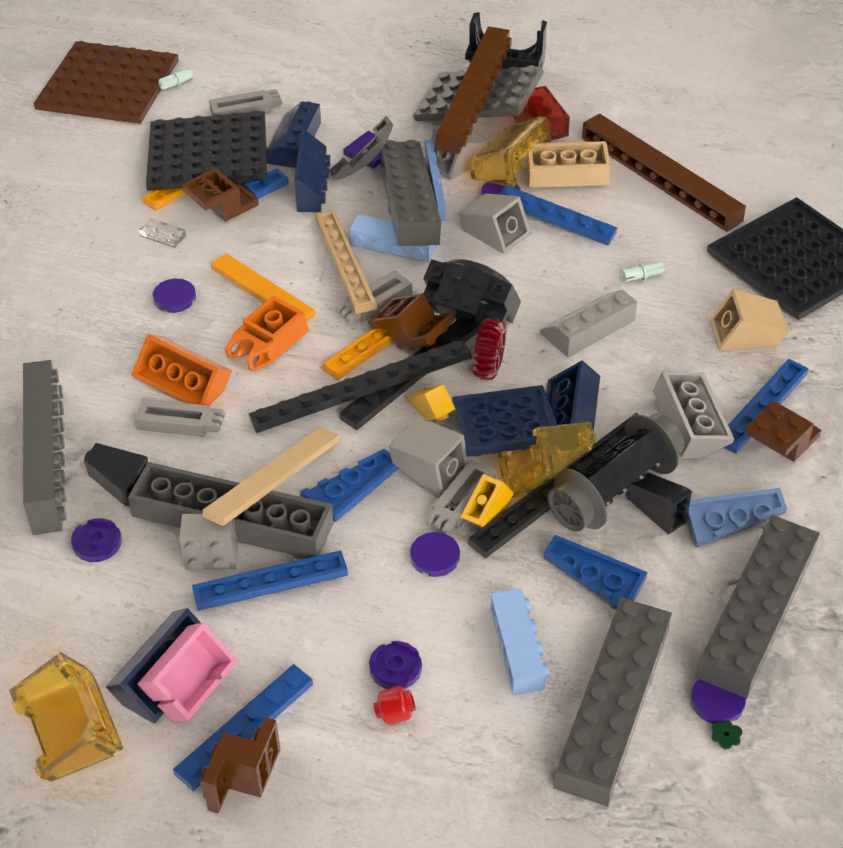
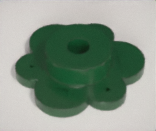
[711,720,742,750]

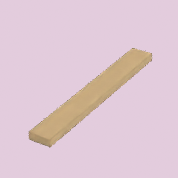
[315,210,377,314]
[203,427,339,526]

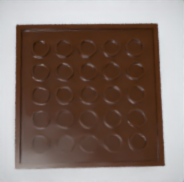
[33,41,179,124]

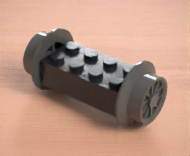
[548,413,684,532]

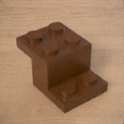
[182,168,259,222]
[368,293,454,349]
[745,400,821,462]
[200,718,281,813]

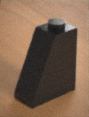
[84,443,148,507]
[628,472,692,535]

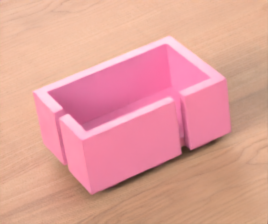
[138,622,238,722]

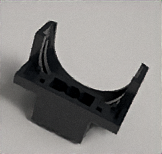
[465,12,547,69]
[423,259,521,327]

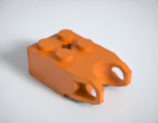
[225,296,309,371]

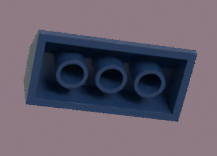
[267,101,321,168]
[294,130,331,212]
[540,360,600,452]
[106,608,201,723]

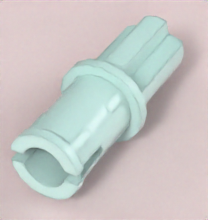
[158,68,194,90]
[621,261,664,282]

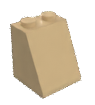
[710,289,789,351]

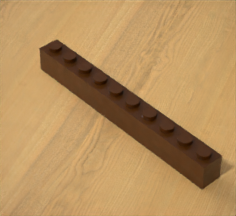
[436,26,512,154]
[582,113,746,232]

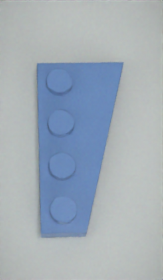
[425,139,446,221]
[687,488,787,548]

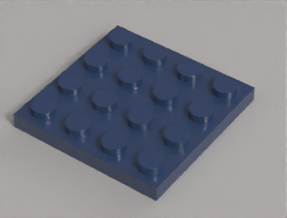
[452,385,562,457]

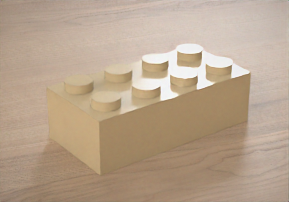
[526,141,611,188]

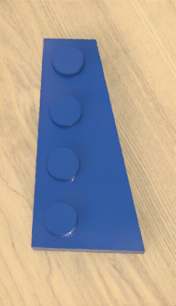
[300,449,399,522]
[544,535,648,608]

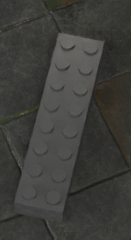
[380,140,441,246]
[23,360,67,535]
[128,462,334,558]
[695,515,820,700]
[554,597,672,807]

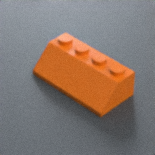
[131,334,232,406]

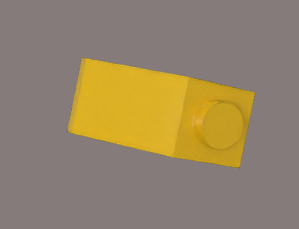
[406,384,455,422]
[461,474,514,527]

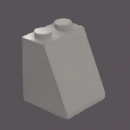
[424,126,493,180]
[458,193,531,253]
[389,417,468,498]

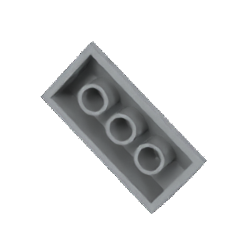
[540,290,637,357]
[653,371,734,459]

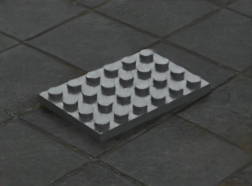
[413,65,544,121]

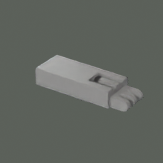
[209,89,282,115]
[335,270,412,323]
[135,399,226,437]
[426,460,497,534]

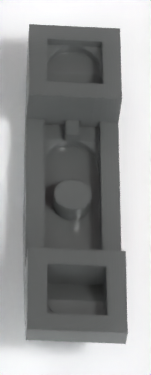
[329,116,393,180]

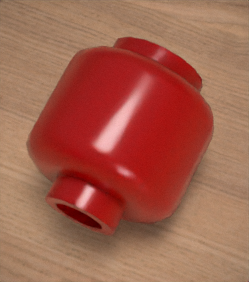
[373,686,416,725]

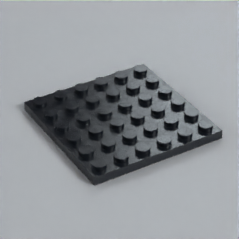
[146,111,268,191]
[707,197,843,320]

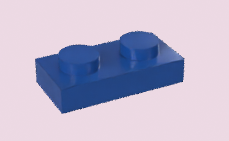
[244,168,289,199]

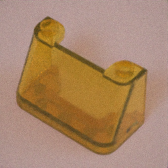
[469,116,551,187]
[497,422,596,498]
[9,652,123,782]

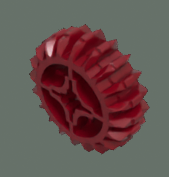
[472,319,507,380]

